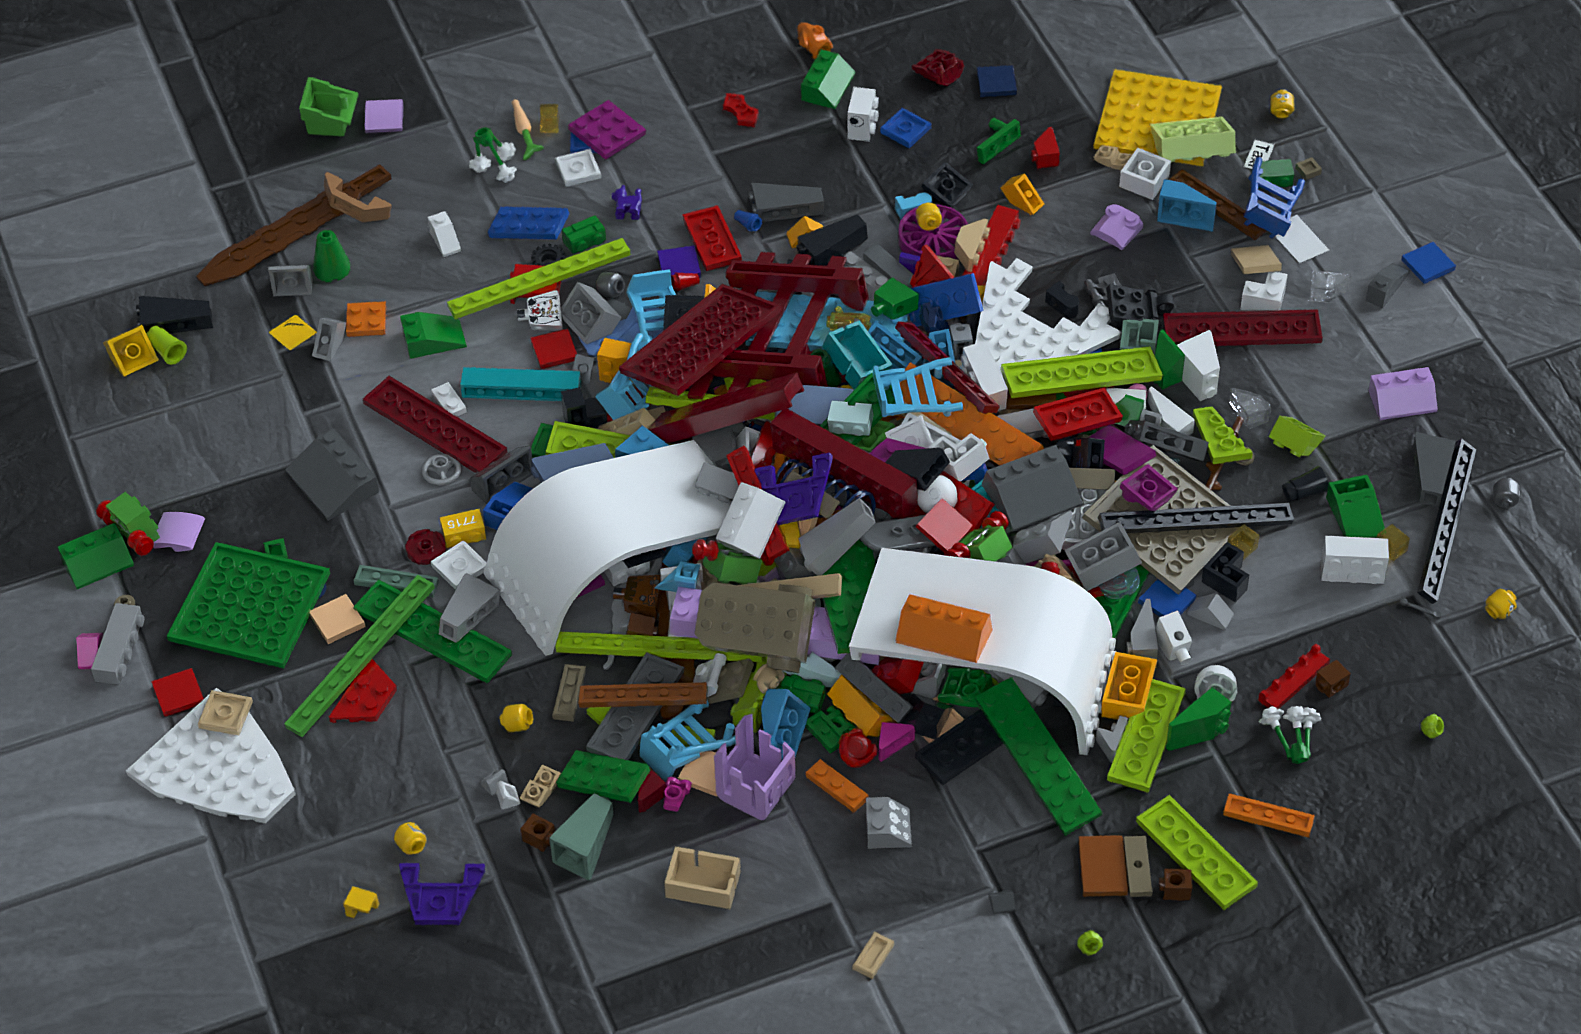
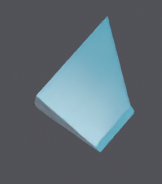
[654,561,700,592]

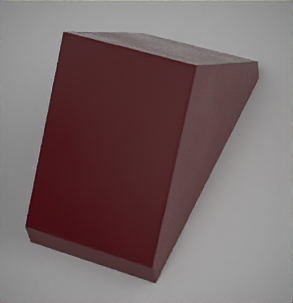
[638,767,666,812]

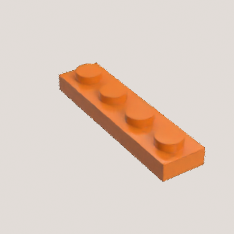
[1223,793,1315,837]

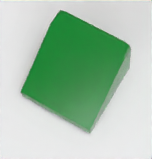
[263,538,288,558]

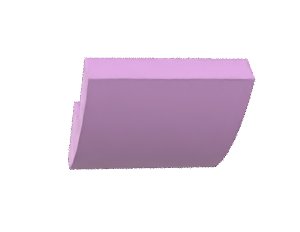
[365,99,403,133]
[153,512,205,552]

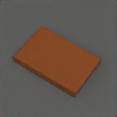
[1078,835,1128,896]

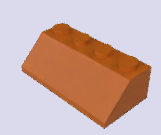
[896,594,993,663]

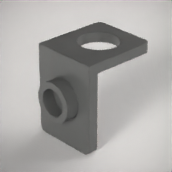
[572,354,598,383]

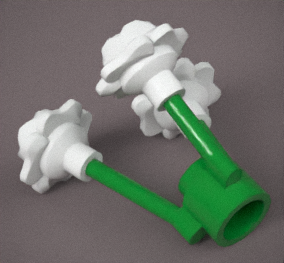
[469,127,517,183]
[1259,706,1321,763]

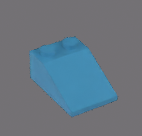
[1157,179,1217,231]
[761,689,811,761]

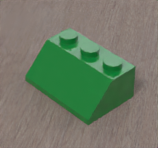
[801,49,855,109]
[58,523,134,590]

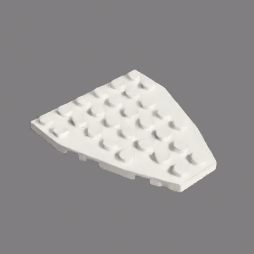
[126,688,296,823]

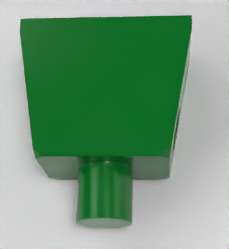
[871,277,919,320]

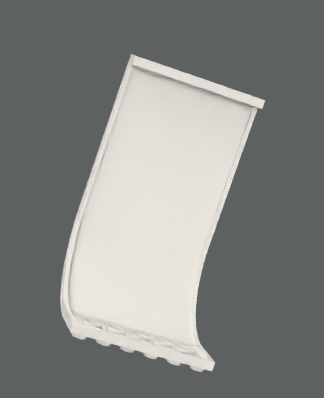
[484,440,732,656]
[849,548,1117,755]

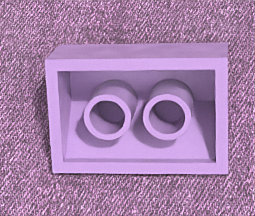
[1368,367,1438,420]

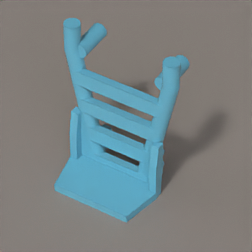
[627,270,676,341]
[595,333,652,420]
[873,357,963,417]
[640,700,736,782]

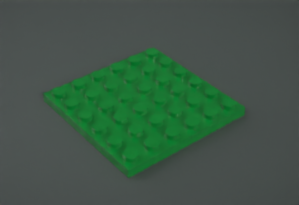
[167,542,330,668]

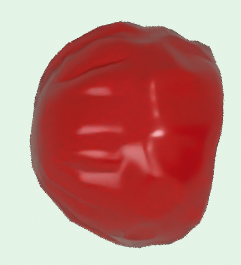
[838,728,878,768]

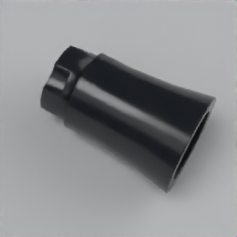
[1282,466,1329,502]

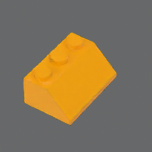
[1102,652,1157,720]
[827,675,897,737]

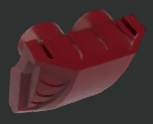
[911,49,964,86]

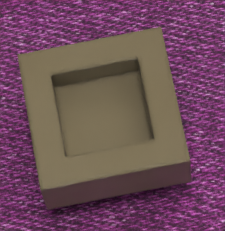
[1295,158,1322,180]

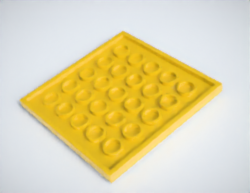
[1094,69,1222,167]

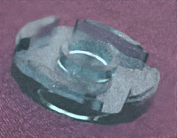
[1099,567,1140,599]

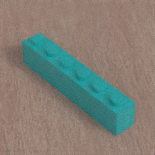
[460,367,581,401]

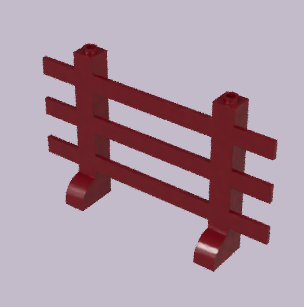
[687,252,869,400]

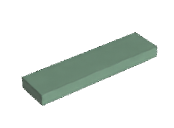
[354,565,439,598]

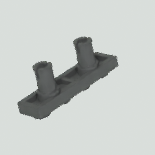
[835,653,913,723]

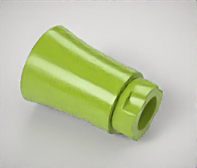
[146,326,187,365]

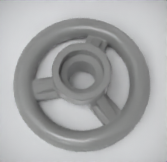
[422,454,462,486]

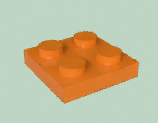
[346,301,386,337]

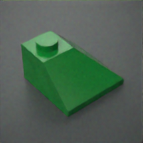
[1153,330,1185,390]

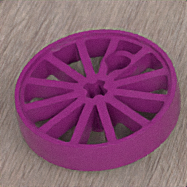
[898,204,968,259]

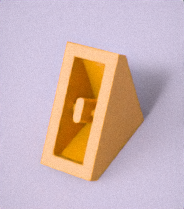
[786,216,823,248]

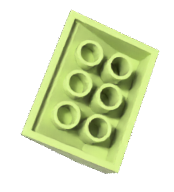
[1150,117,1236,162]

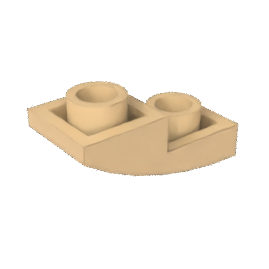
[1094,146,1133,170]
[520,765,561,808]

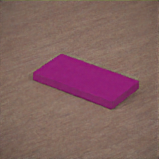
[1087,425,1156,475]

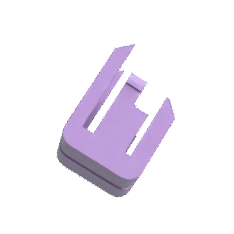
[714,714,795,820]

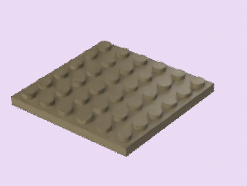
[1082,445,1243,595]

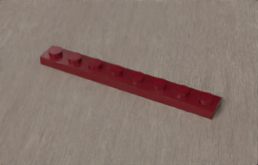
[895,321,1000,414]

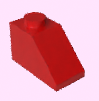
[1031,127,1060,169]

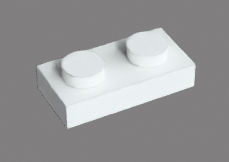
[431,382,467,417]

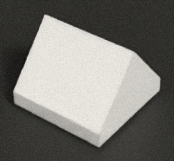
[496,781,520,810]

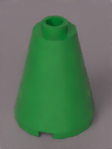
[313,230,351,282]

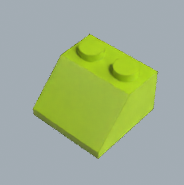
[1269,416,1326,457]

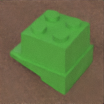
[299,77,358,136]

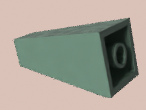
[549,794,614,881]

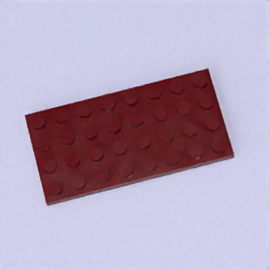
[619,284,782,396]

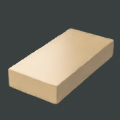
[853,932,894,979]

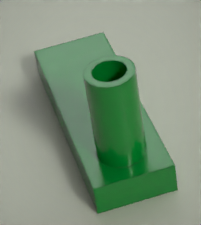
[977,118,1021,164]

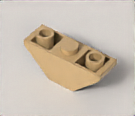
[954,219,990,272]

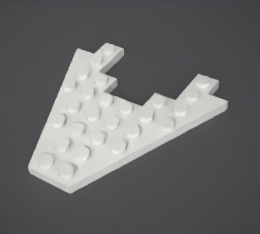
[975,258,1122,386]

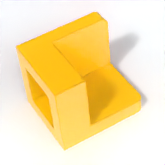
[343,886,379,918]

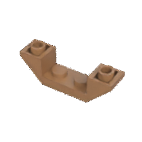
[324,172,392,222]

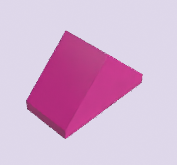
[76,633,104,669]
[879,722,915,762]

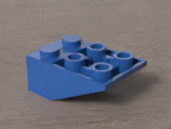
[483,482,533,530]

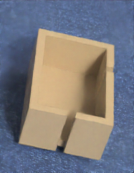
[665,847,741,909]

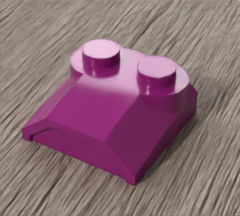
[1119,464,1178,511]

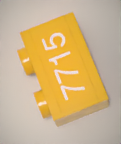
[440,509,486,548]

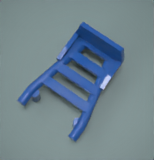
[1244,157,1305,238]

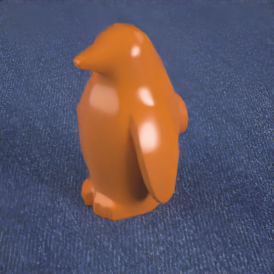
[797,23,833,59]

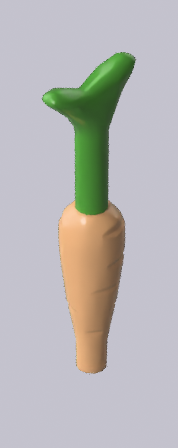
[512,99,544,160]

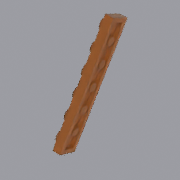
[578,682,708,708]

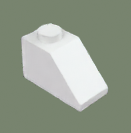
[428,211,461,257]

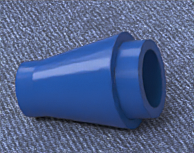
[734,210,762,232]

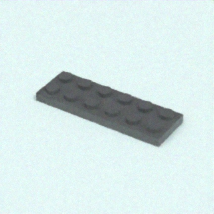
[586,652,684,760]

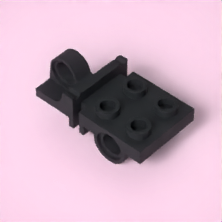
[1106,284,1174,330]

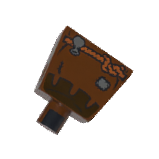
[613,575,662,619]

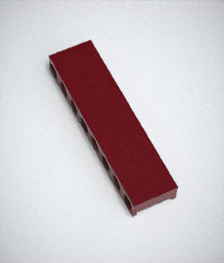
[648,372,804,444]

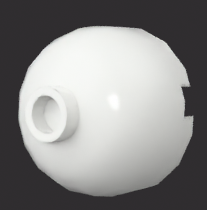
[917,475,957,513]
[1194,665,1237,702]

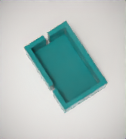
[822,320,892,390]

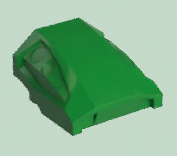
[938,668,993,709]

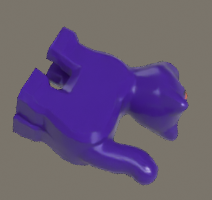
[611,185,642,220]

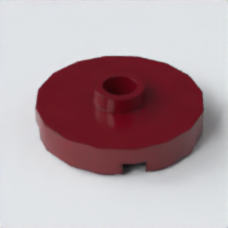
[405,529,447,565]

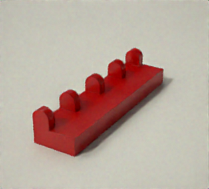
[750,420,776,468]
[1258,644,1330,709]

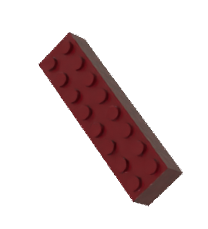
[770,409,918,519]

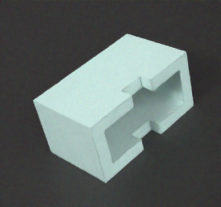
[828,401,873,436]

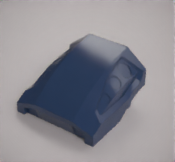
[919,302,950,337]

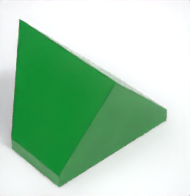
[1115,394,1144,427]

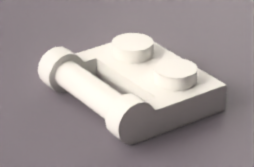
[693,653,727,697]

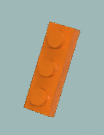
[806,759,868,813]

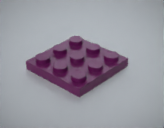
[568,100,646,160]

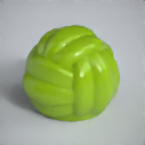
[1421,714,1444,739]
[1077,930,1103,956]

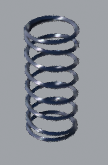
[776,458,876,519]

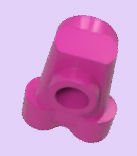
[663,777,692,812]

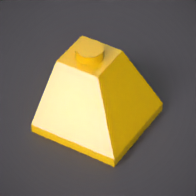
[103,325,159,377]

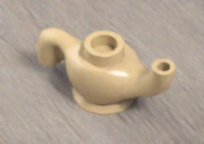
[753,664,785,694]

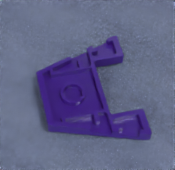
[755,453,833,525]
[399,863,486,925]

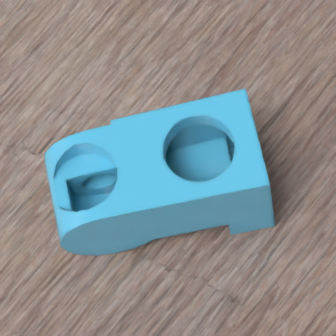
[895,192,932,220]

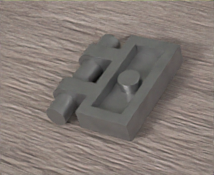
[1084,273,1121,307]

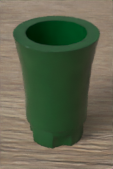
[810,348,842,388]

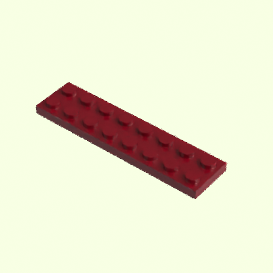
[1163,309,1323,346]
[363,376,508,473]

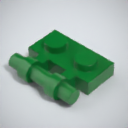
[805,706,856,754]

